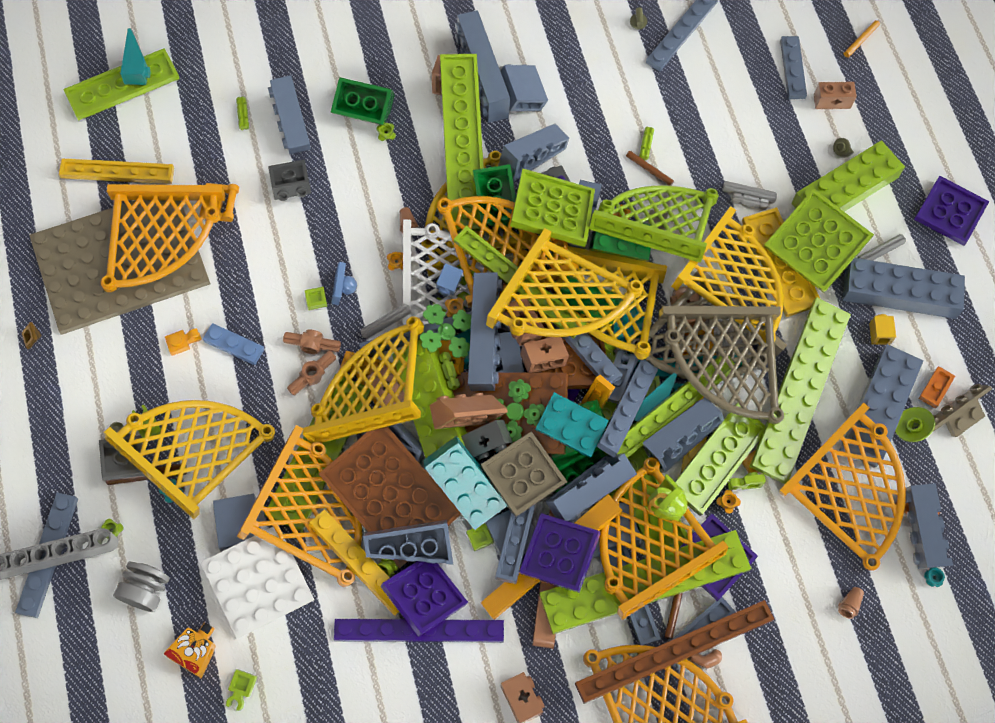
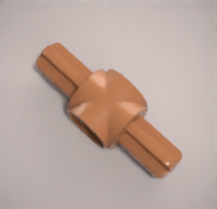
[283,329,341,355]
[287,351,336,396]

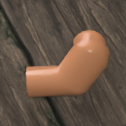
[690,649,722,669]

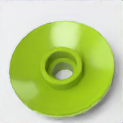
[895,407,935,442]

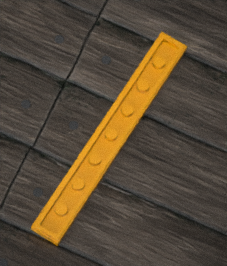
[480,494,623,620]

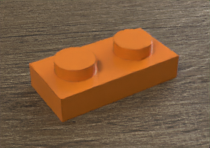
[918,366,956,409]

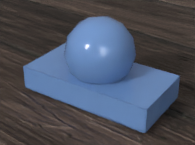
[331,262,357,305]

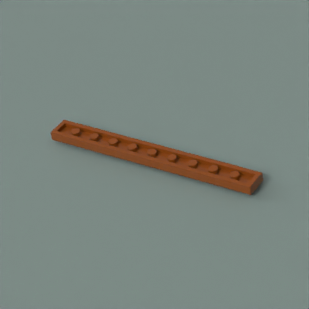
[575,600,774,704]

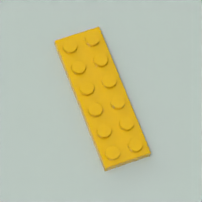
[742,207,820,317]

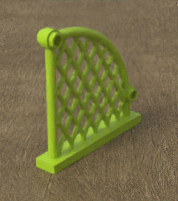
[589,185,719,263]

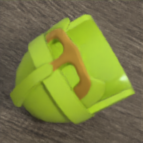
[644,474,687,521]

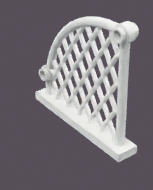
[403,220,511,332]

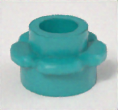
[924,568,945,587]

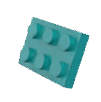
[535,392,609,458]

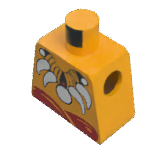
[164,622,216,678]

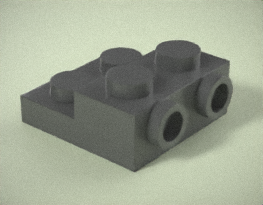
[268,159,311,201]
[99,435,145,481]

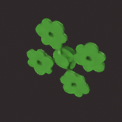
[420,304,472,358]
[495,379,545,444]

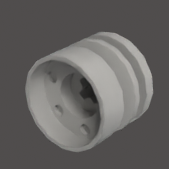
[113,561,170,612]

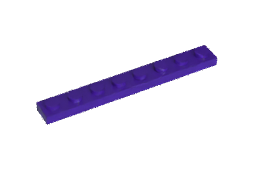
[334,619,504,643]

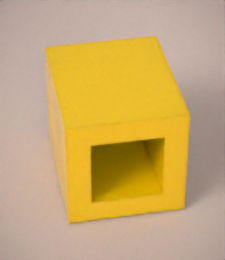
[869,314,896,345]

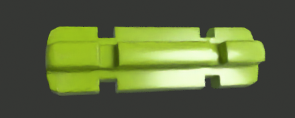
[236,96,249,130]
[639,126,654,160]
[439,352,460,390]

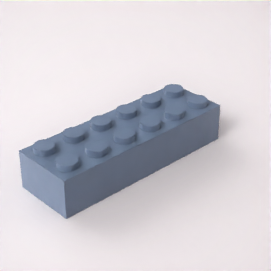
[455,10,510,123]
[842,258,965,319]
[839,344,924,467]

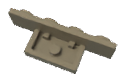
[933,384,992,437]

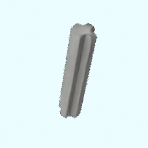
[722,181,777,203]
[858,234,906,261]
[360,304,411,339]

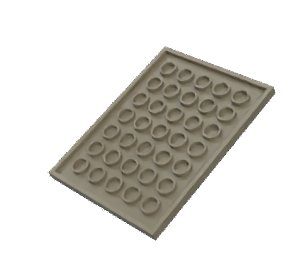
[29,200,211,335]

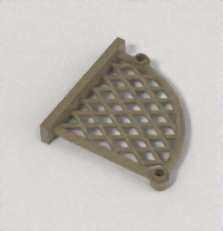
[629,271,787,379]
[659,306,784,424]

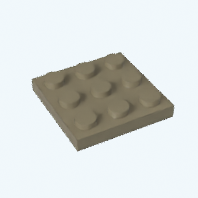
[480,431,567,518]

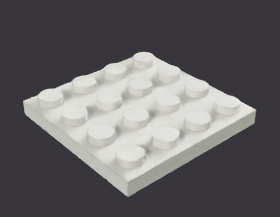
[200,525,314,639]

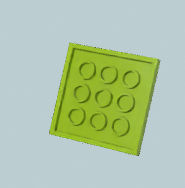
[510,169,595,247]
[764,188,874,293]

